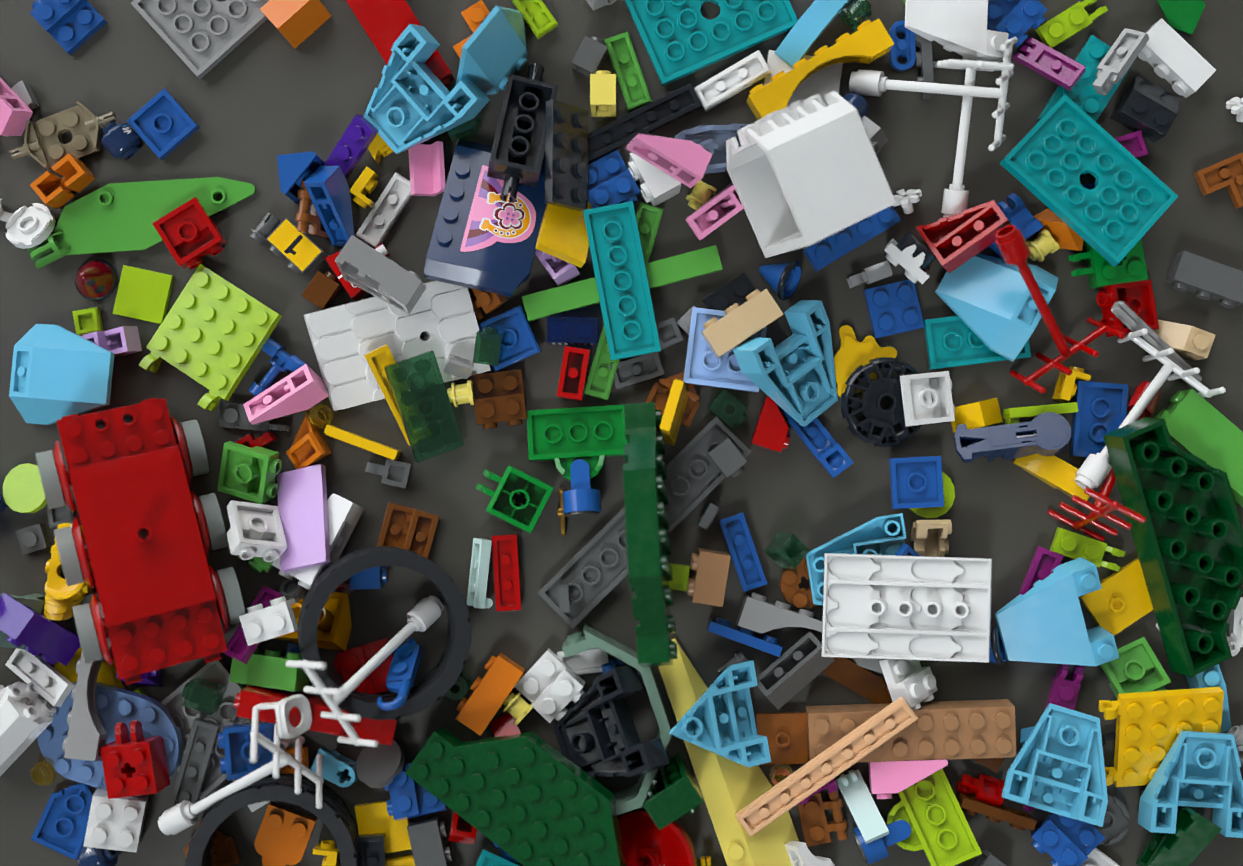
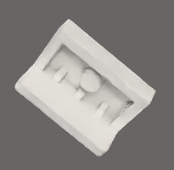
[239,596,299,646]

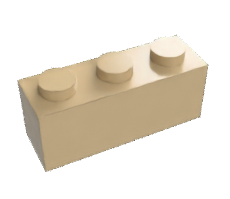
[701,289,783,359]

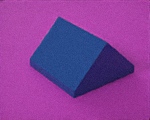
[277,151,325,204]

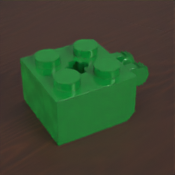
[1068,238,1148,290]
[476,465,555,533]

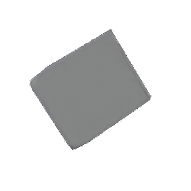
[11,80,40,110]
[444,354,474,379]

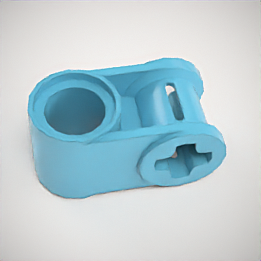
[310,746,359,788]

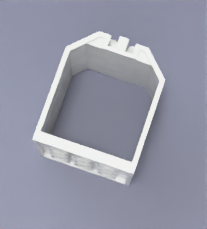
[726,91,896,258]

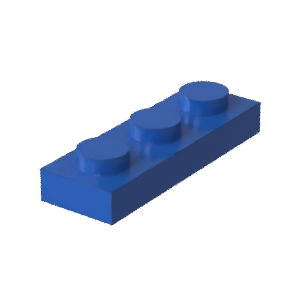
[719,512,767,592]
[706,617,783,657]

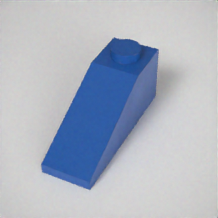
[304,166,354,247]

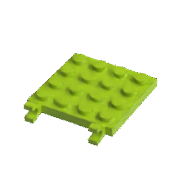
[139,264,282,412]

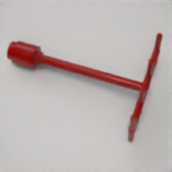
[995,225,1125,394]
[1047,381,1161,542]

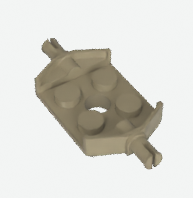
[9,101,118,170]

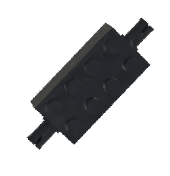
[487,63,558,203]

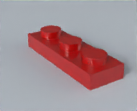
[492,534,522,611]

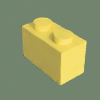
[590,70,616,117]

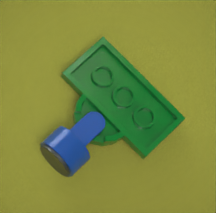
[526,405,628,518]

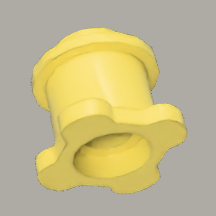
[685,180,717,210]
[1026,229,1060,262]
[447,380,475,407]
[502,692,533,726]

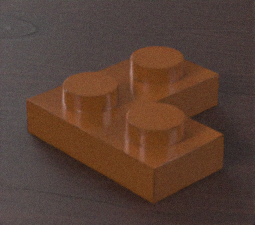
[1193,152,1243,209]

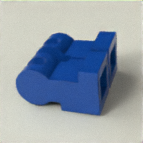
[989,193,1044,258]

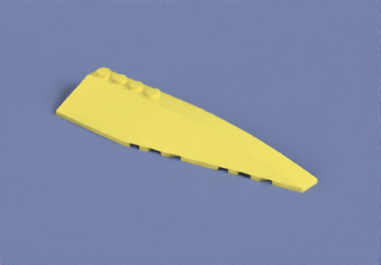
[658,638,799,866]

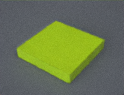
[113,265,175,324]

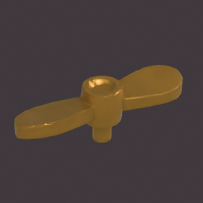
[557,488,566,536]

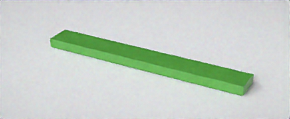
[584,202,664,401]
[522,245,723,322]

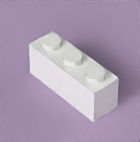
[1138,18,1216,98]

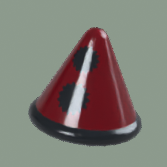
[75,259,117,301]

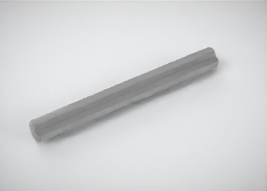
[1111,301,1202,387]

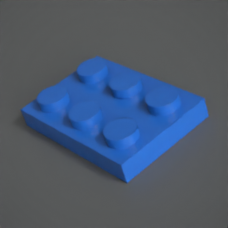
[1070,381,1128,459]

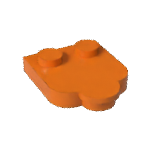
[254,802,318,866]

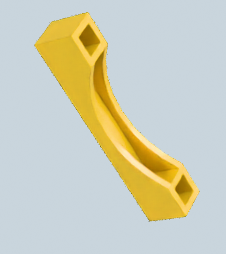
[746,18,894,120]

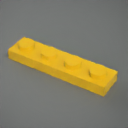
[364,344,432,446]

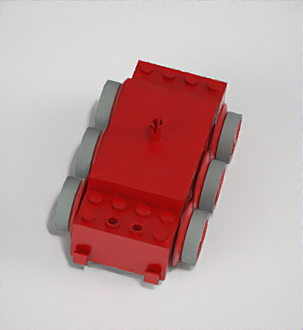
[35,397,245,685]

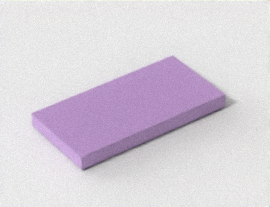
[277,464,330,573]

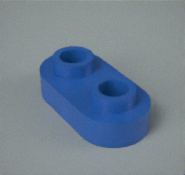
[888,20,916,73]

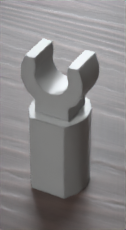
[846,261,893,288]

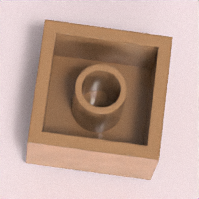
[686,548,731,607]

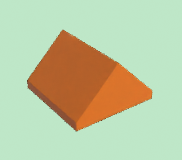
[260,0,332,49]

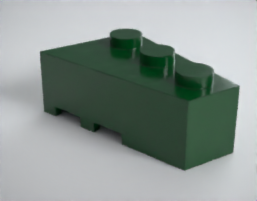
[643,752,704,830]
[1136,806,1222,866]

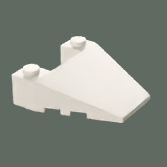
[905,0,1008,62]

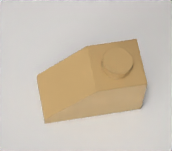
[1154,320,1216,361]

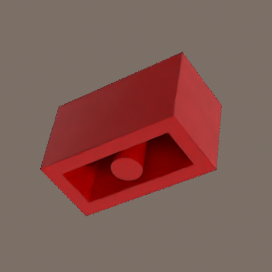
[557,346,591,401]

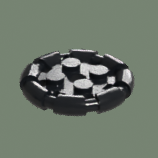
[840,357,922,447]

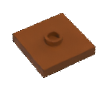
[755,711,808,765]

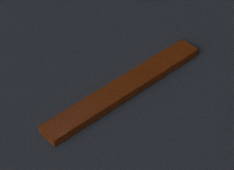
[821,657,1005,773]

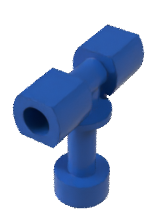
[248,337,311,396]

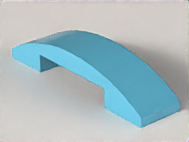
[774,0,851,68]

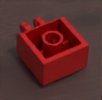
[100,720,170,799]

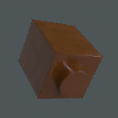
[301,271,344,310]

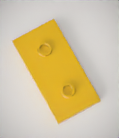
[1079,557,1153,636]

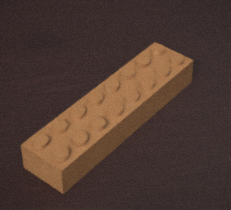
[806,699,1016,762]

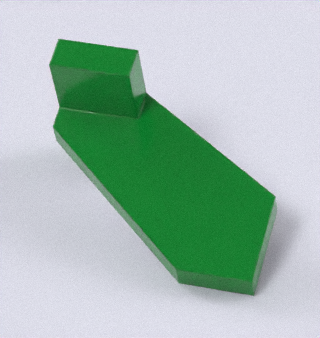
[1156,0,1205,34]

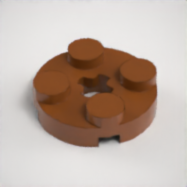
[779,558,818,609]

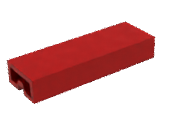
[345,0,454,88]
[234,685,397,746]

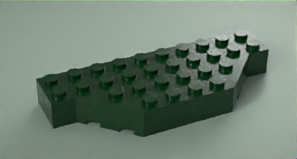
[623,402,678,667]
[1103,417,1243,677]
[405,727,626,866]

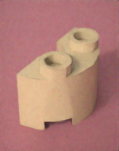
[911,520,952,557]

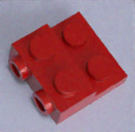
[152,197,227,269]
[1096,280,1159,337]
[334,637,394,695]

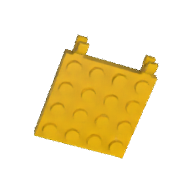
[1098,687,1224,787]

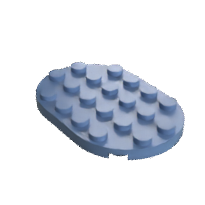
[37,682,183,796]

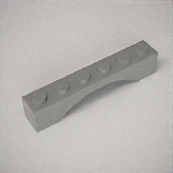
[736,592,883,673]
[63,602,111,761]

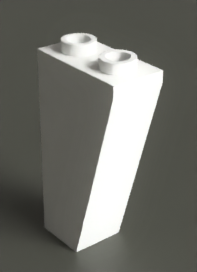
[272,493,364,589]

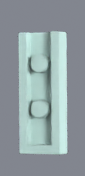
[467,538,493,609]
[836,770,889,844]

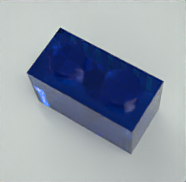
[547,317,599,346]

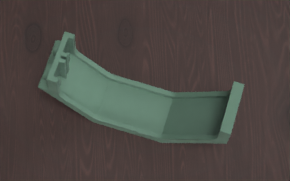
[562,624,672,815]

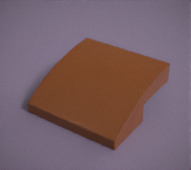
[376,502,439,559]

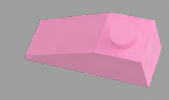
[0,77,33,137]
[626,134,712,188]
[685,183,744,240]
[243,364,329,425]
[868,760,948,799]

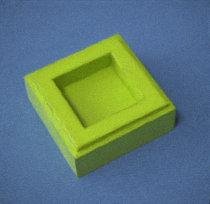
[72,307,104,336]

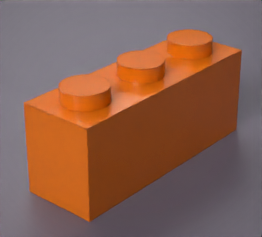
[455,652,525,736]

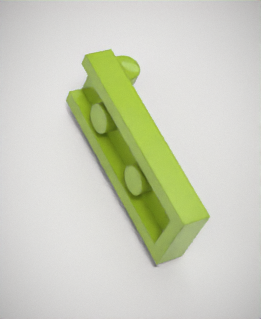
[1003,402,1078,425]

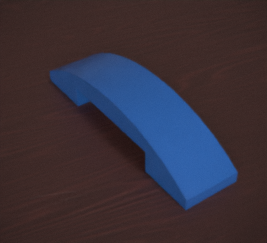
[776,403,853,478]

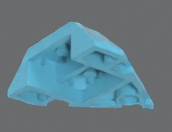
[669,660,771,767]

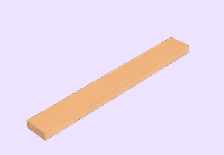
[735,696,918,837]

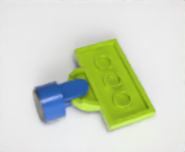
[852,769,982,866]

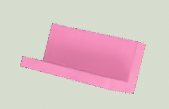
[408,141,445,197]

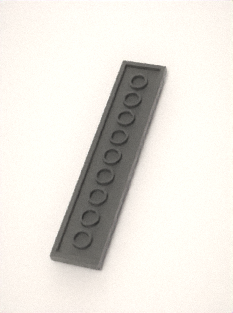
[538,416,751,628]

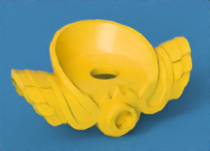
[44,522,94,621]

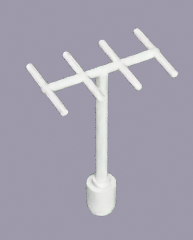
[849,37,1018,151]
[933,59,1014,218]
[1074,328,1226,490]
[286,595,444,747]
[158,707,324,835]

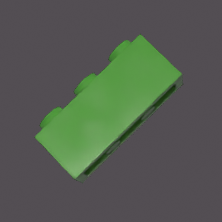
[229,647,310,692]

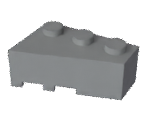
[335,235,425,315]

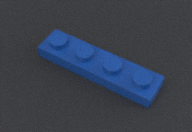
[803,206,901,272]

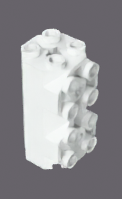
[0,681,57,776]

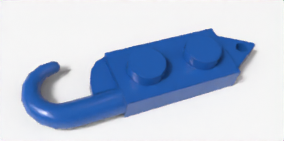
[377,637,423,710]

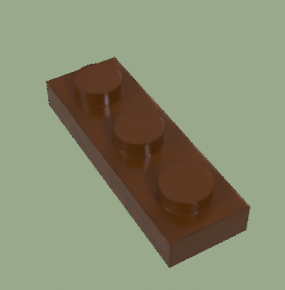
[956,792,1037,831]

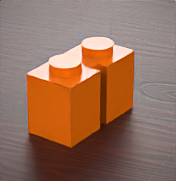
[30,153,96,210]

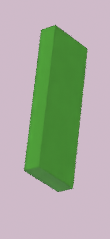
[604,31,652,112]

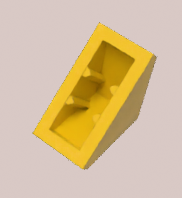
[951,398,1003,433]

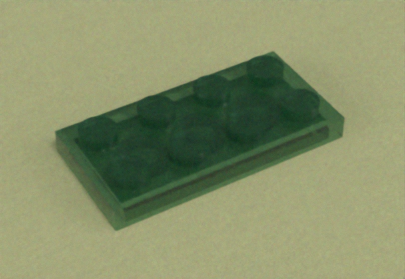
[384,350,465,463]

